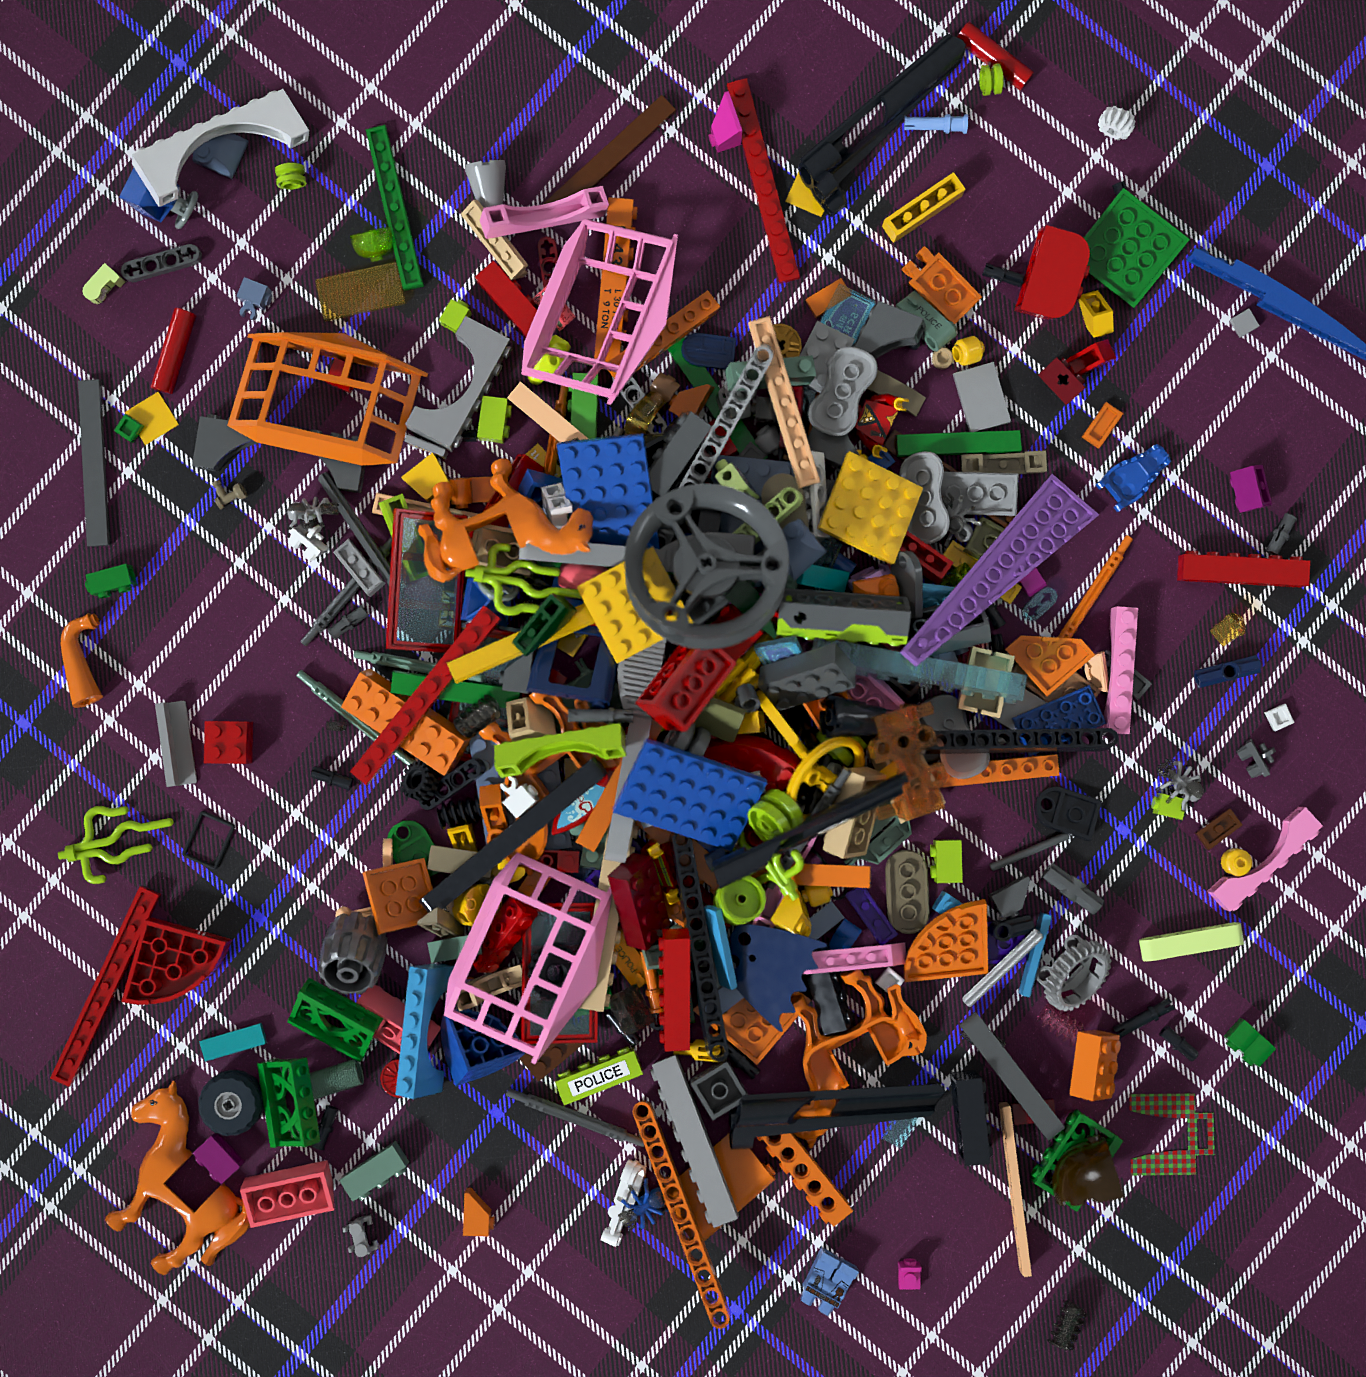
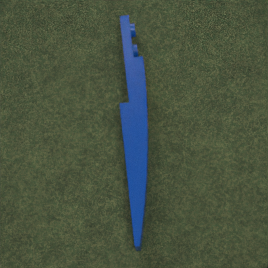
[1186,247,1366,361]

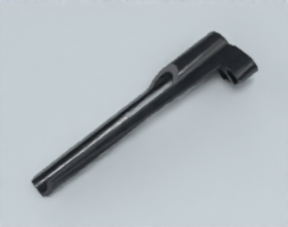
[798,33,966,217]

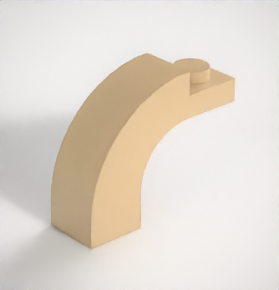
[456,963,522,1011]

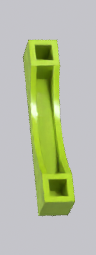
[494,723,627,778]

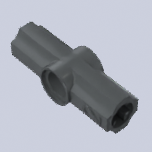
[1042,863,1104,915]

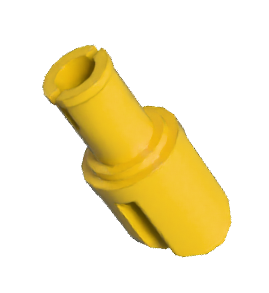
[674,1039,721,1062]

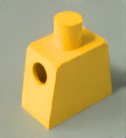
[401,453,451,503]
[737,711,765,734]

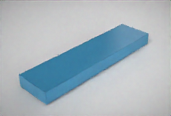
[704,905,737,990]
[1018,912,1052,997]

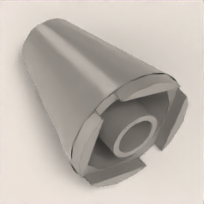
[465,160,506,208]

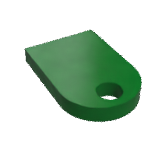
[387,820,438,877]

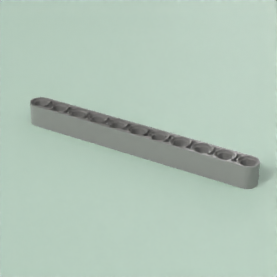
[658,344,774,548]

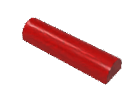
[957,22,1034,91]
[151,308,196,394]

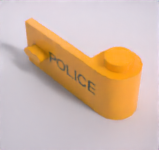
[614,925,646,991]

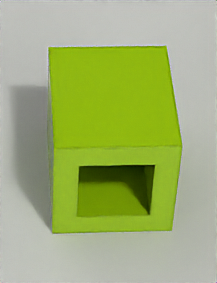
[439,299,472,333]
[1151,793,1185,820]

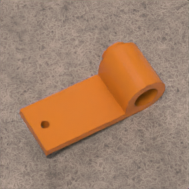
[449,476,495,509]

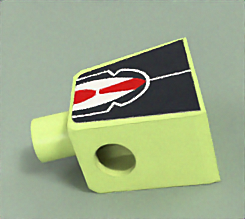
[715,459,760,500]

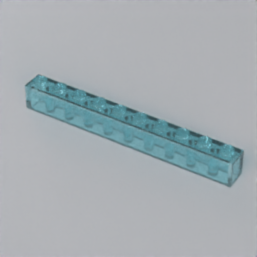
[811,638,1027,704]

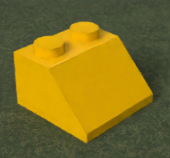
[771,888,812,937]

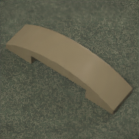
[866,370,925,417]
[961,450,1047,475]

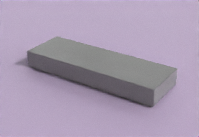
[333,538,386,597]

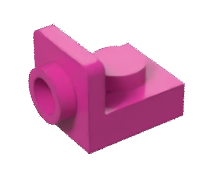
[898,1258,922,1289]

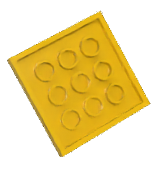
[817,451,923,565]
[576,547,693,663]

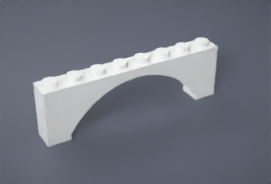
[132,89,309,207]

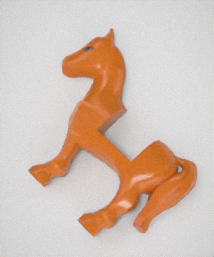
[418,458,593,583]
[478,693,623,877]
[791,969,927,1149]
[105,1080,250,1275]

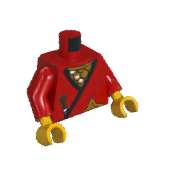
[854,393,909,459]

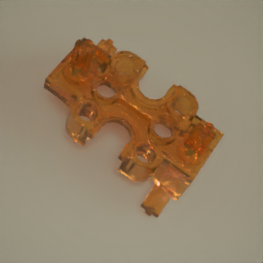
[868,702,947,821]

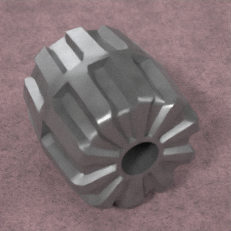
[318,911,388,994]

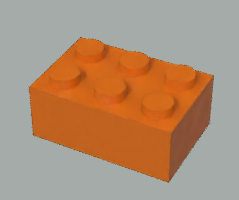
[1069,1030,1121,1101]

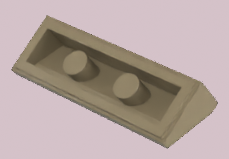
[428,845,492,879]
[417,907,464,939]

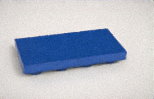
[1012,685,1107,757]

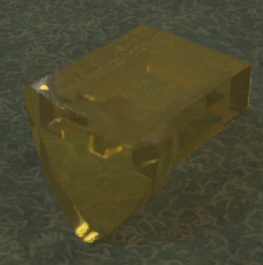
[1210,613,1246,647]

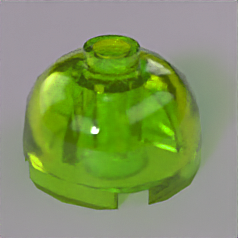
[349,227,393,262]

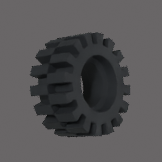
[400,761,440,802]

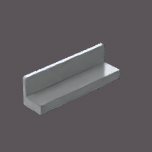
[155,701,197,787]

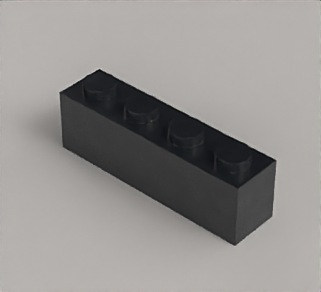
[805,944,854,1035]

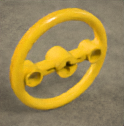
[786,736,865,824]

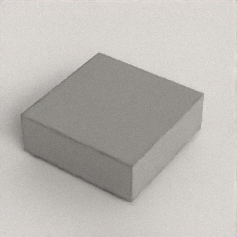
[1229,309,1259,338]

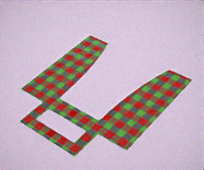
[1129,1093,1215,1176]

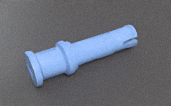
[904,114,968,134]

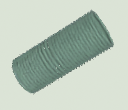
[310,1059,364,1100]

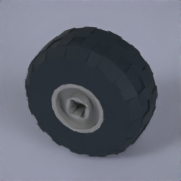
[198,1070,264,1136]

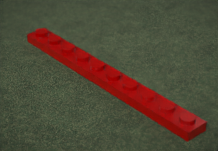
[727,78,800,284]
[350,605,502,785]
[50,886,161,1087]

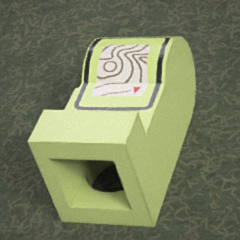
[83,263,125,304]

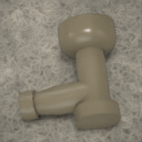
[212,480,248,509]

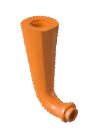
[61,613,103,708]

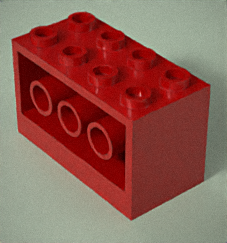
[635,645,737,732]

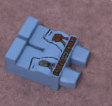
[801,1247,859,1316]

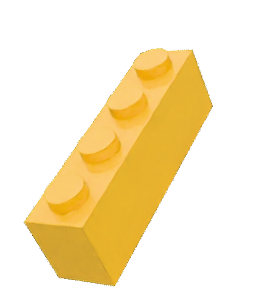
[882,172,966,243]

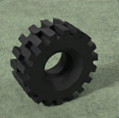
[527,944,576,1000]

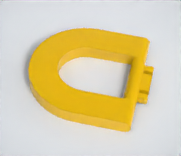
[756,689,820,769]

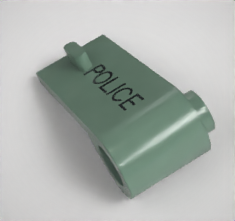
[896,290,957,352]

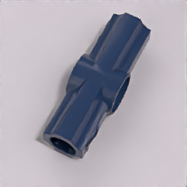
[1194,655,1262,688]

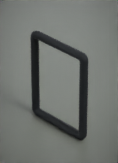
[182,811,235,870]

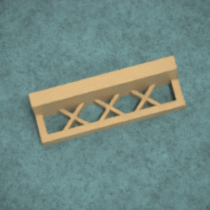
[461,200,528,280]

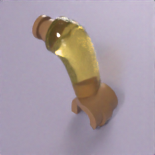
[624,372,680,435]

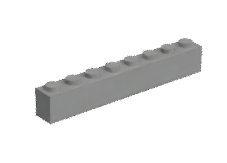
[650,1055,739,1228]

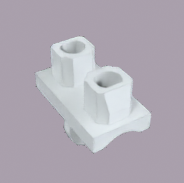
[288,524,329,561]

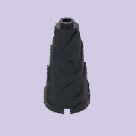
[819,695,905,738]

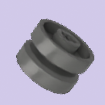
[663,722,711,757]

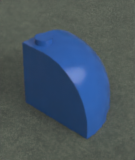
[441,1009,525,1086]

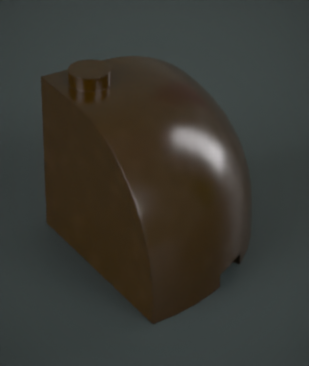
[1052,1135,1124,1206]

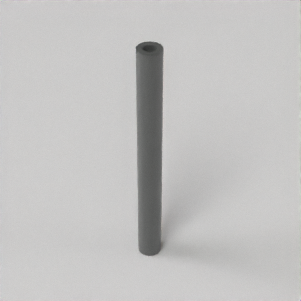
[989,833,1070,872]

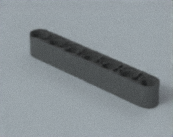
[959,1011,1065,1141]

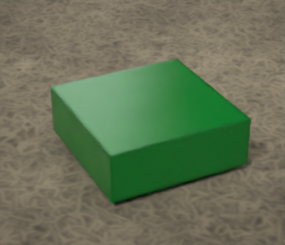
[114,414,144,443]

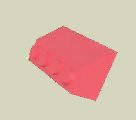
[356,985,441,1054]
[240,1160,335,1228]

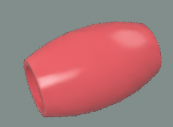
[558,563,609,589]

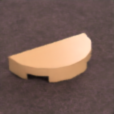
[1085,651,1109,692]

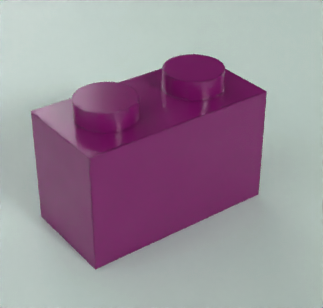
[1230,465,1272,513]
[193,1133,245,1184]

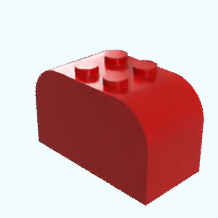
[1014,225,1090,319]

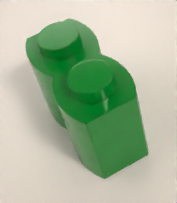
[1223,1018,1276,1067]

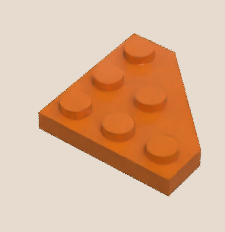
[1004,635,1095,697]

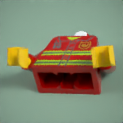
[640,840,680,905]

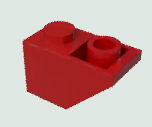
[537,849,580,873]

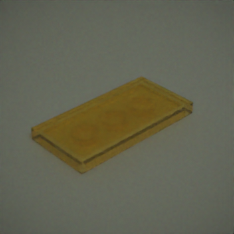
[315,262,406,322]

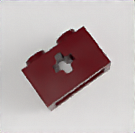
[1038,357,1086,405]

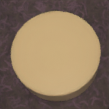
[932,347,953,369]

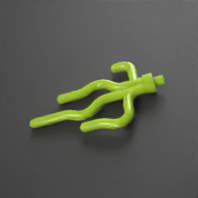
[465,543,582,616]
[58,806,174,884]
[730,820,804,901]

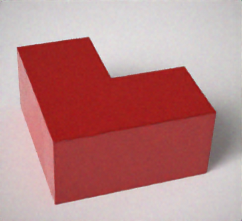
[325,357,354,394]

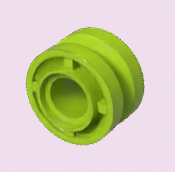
[979,63,1004,96]
[275,163,306,190]

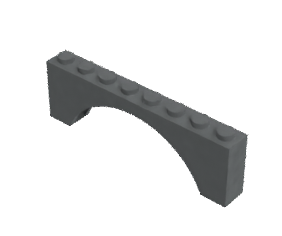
[806,301,926,469]
[192,414,369,494]

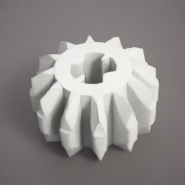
[1098,106,1136,140]

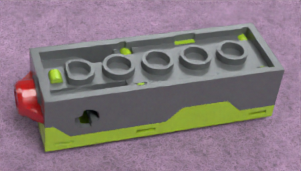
[771,588,911,646]

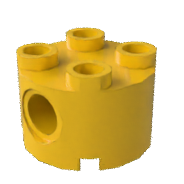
[452,884,503,926]

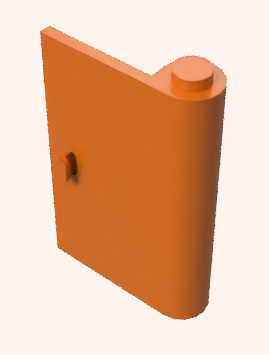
[665,1134,776,1242]

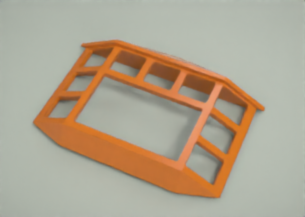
[227,332,428,466]

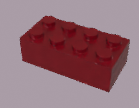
[607,853,671,951]

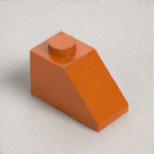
[669,384,715,416]
[479,784,509,832]
[463,1188,495,1237]

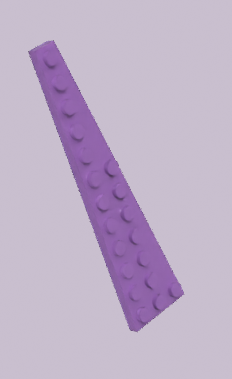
[900,474,1099,667]

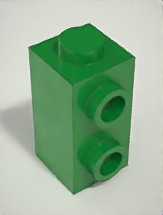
[85,564,138,599]

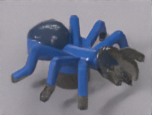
[617,1177,669,1231]

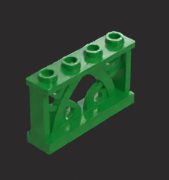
[287,978,383,1062]
[257,1058,320,1148]
[1031,1109,1123,1212]

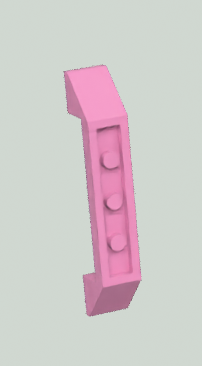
[803,942,906,974]

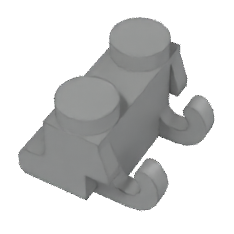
[342,1214,380,1257]

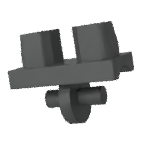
[1237,738,1276,778]

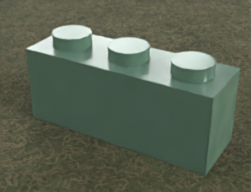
[339,1141,409,1202]

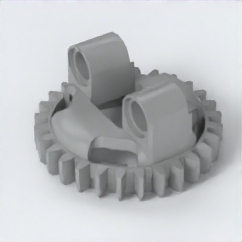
[1036,935,1111,1011]

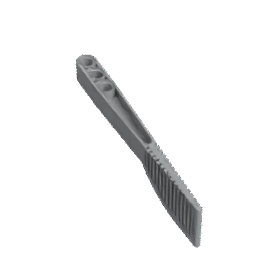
[519,532,755,572]
[604,639,666,863]

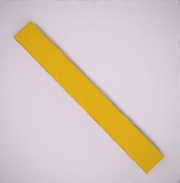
[447,603,595,684]

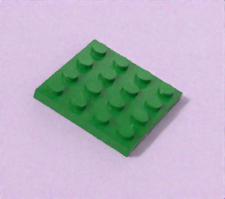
[1084,188,1190,308]

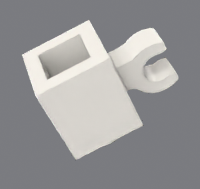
[500,776,540,818]

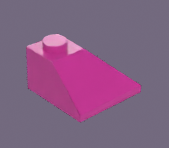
[709,91,742,153]

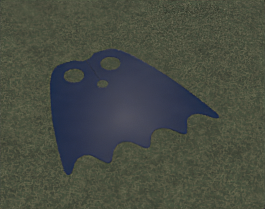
[729,924,827,1032]

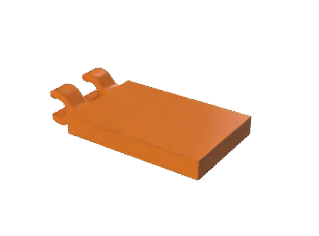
[901,246,982,324]

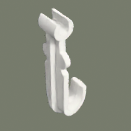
[601,1159,646,1247]

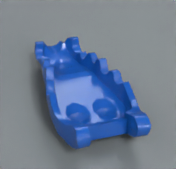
[1096,444,1171,512]

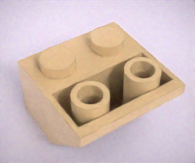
[506,697,556,742]

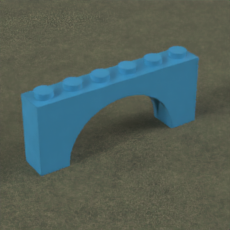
[396,963,454,1099]

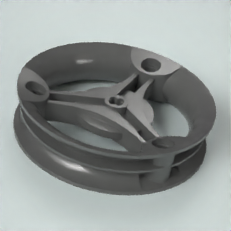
[624,484,789,650]

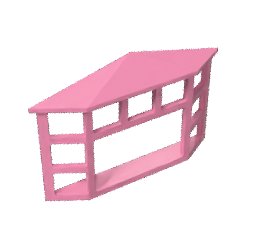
[522,219,678,405]
[444,852,612,1064]

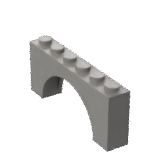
[405,316,512,452]

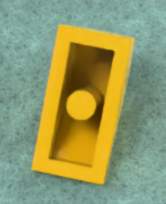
[1078,290,1114,338]

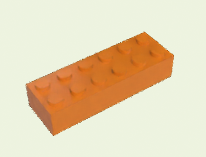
[341,669,472,776]

